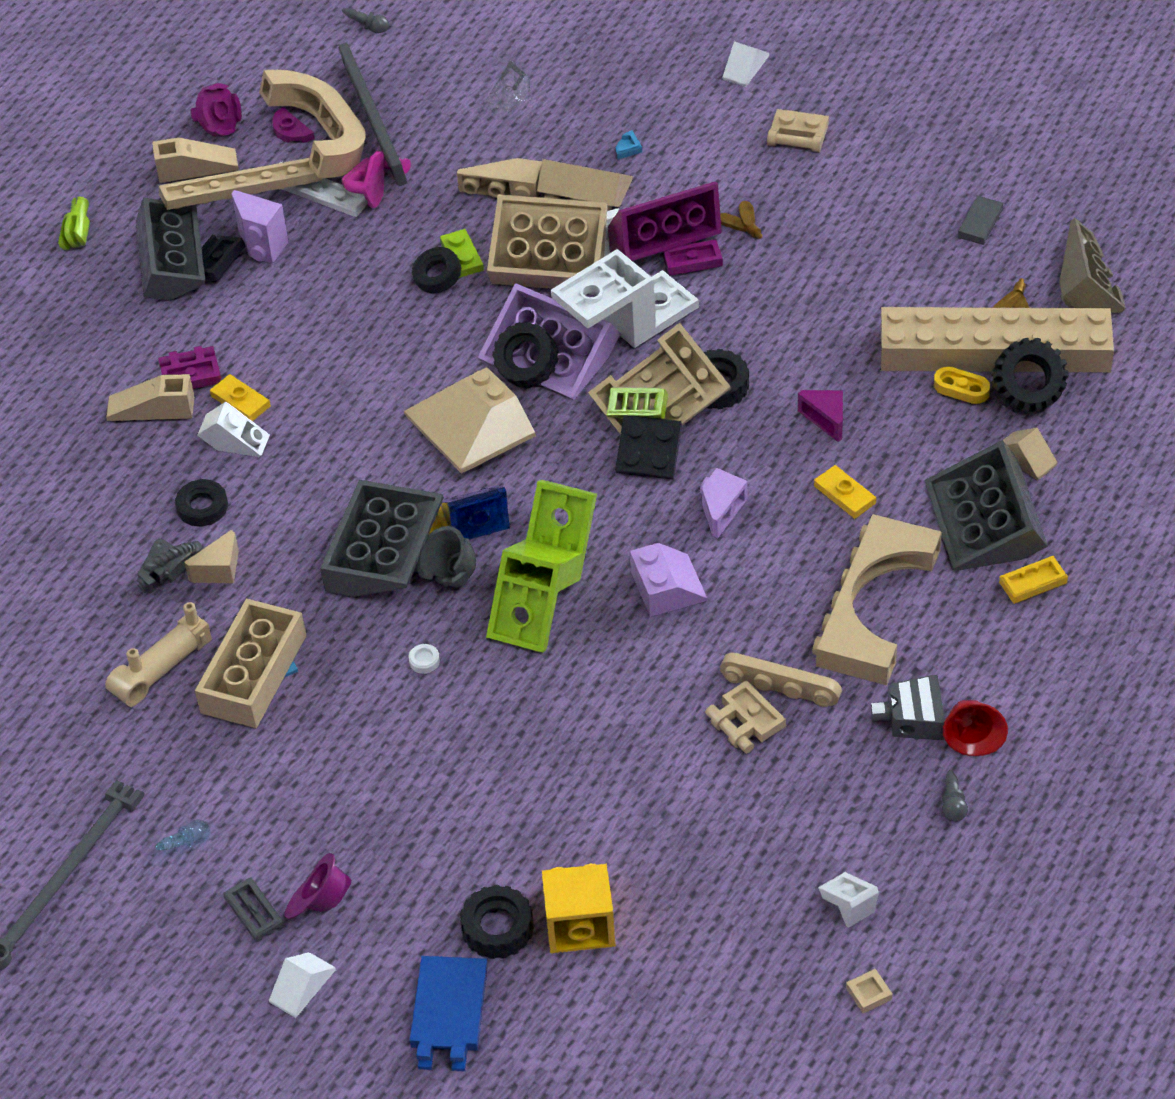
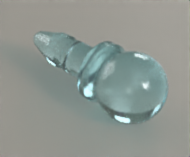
[155,819,211,850]

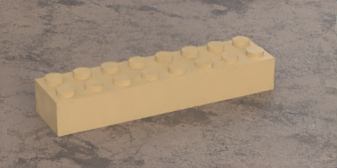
[881,307,1114,372]

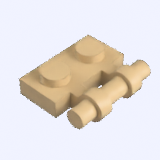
[705,680,786,754]

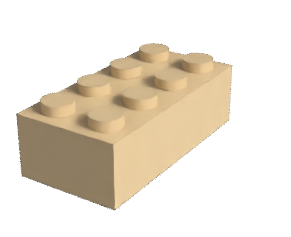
[195,599,307,728]

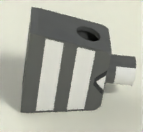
[871,674,945,740]

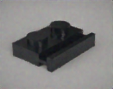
[201,235,246,281]

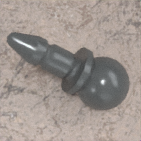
[342,8,389,33]
[942,770,968,822]

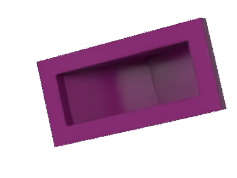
[798,390,843,442]

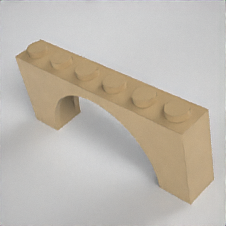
[812,514,942,685]

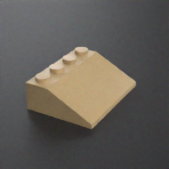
[487,194,608,289]

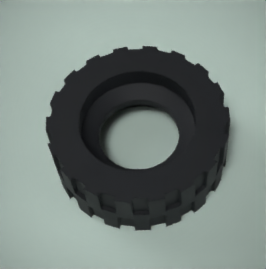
[492,322,559,388]
[704,349,749,409]
[460,885,534,959]

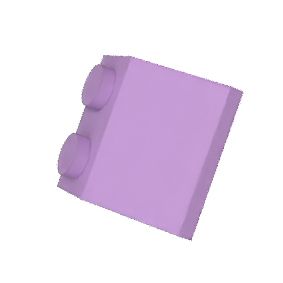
[232,190,288,264]
[630,543,707,617]

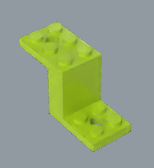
[486,480,597,653]

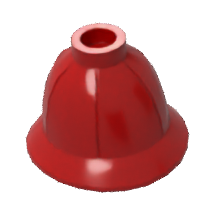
[943,700,1008,756]

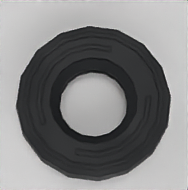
[412,247,462,294]
[175,479,228,527]

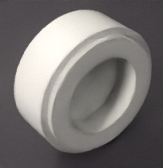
[408,644,440,674]

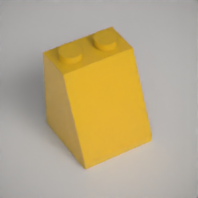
[542,864,616,953]

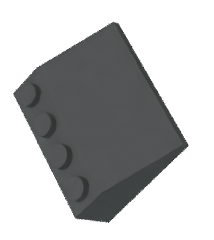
[925,440,1048,571]
[320,480,444,596]

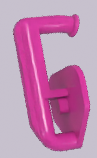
[342,151,411,208]

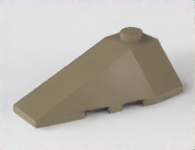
[1059,218,1126,313]

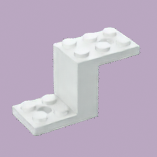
[551,249,699,348]

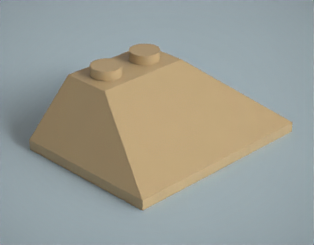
[588,323,731,435]
[404,367,536,474]

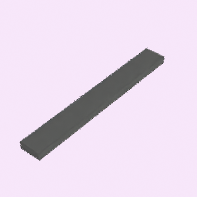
[338,42,407,186]

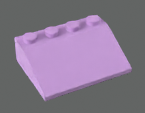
[478,283,620,400]

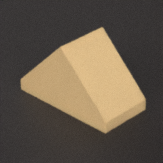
[1003,428,1058,481]
[184,530,239,583]

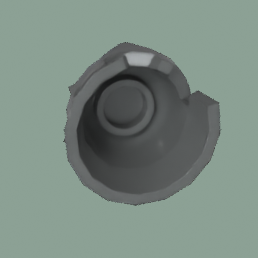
[417,526,476,588]

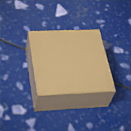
[846,969,892,1014]

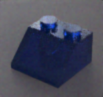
[442,485,510,540]

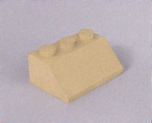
[537,159,633,211]

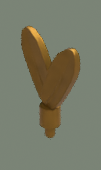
[720,201,763,239]
[992,278,1029,308]

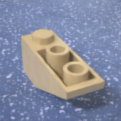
[152,137,239,183]
[457,158,542,198]
[106,374,195,421]

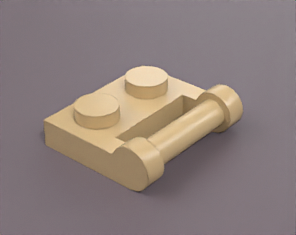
[767,109,829,153]

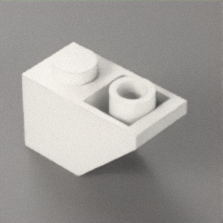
[197,402,270,457]

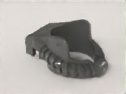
[137,538,202,594]

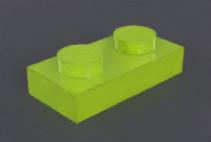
[440,229,484,278]

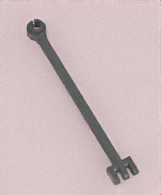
[0,780,144,970]

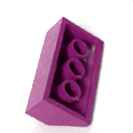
[608,181,722,261]

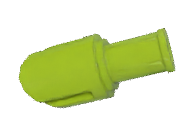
[58,196,90,250]

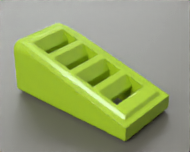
[607,388,668,419]

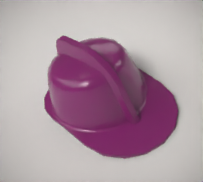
[284,853,352,919]

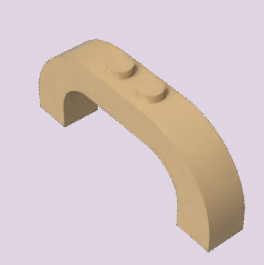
[259,70,366,178]

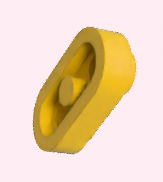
[934,367,990,404]

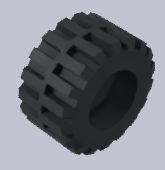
[991,338,1069,414]

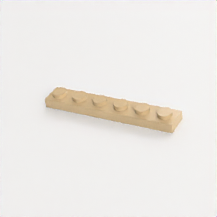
[159,158,322,210]

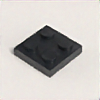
[615,415,682,480]

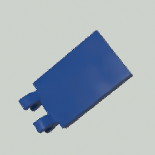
[410,956,488,1071]

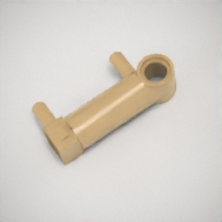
[105,602,212,707]

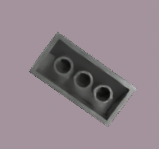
[136,198,205,301]

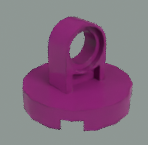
[190,83,242,137]

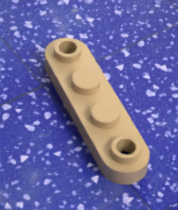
[720,653,842,707]

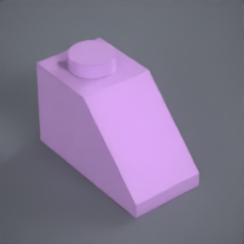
[700,468,748,538]

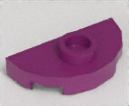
[272,106,315,143]

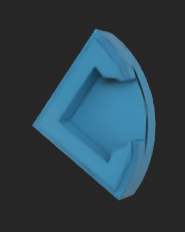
[616,130,642,160]

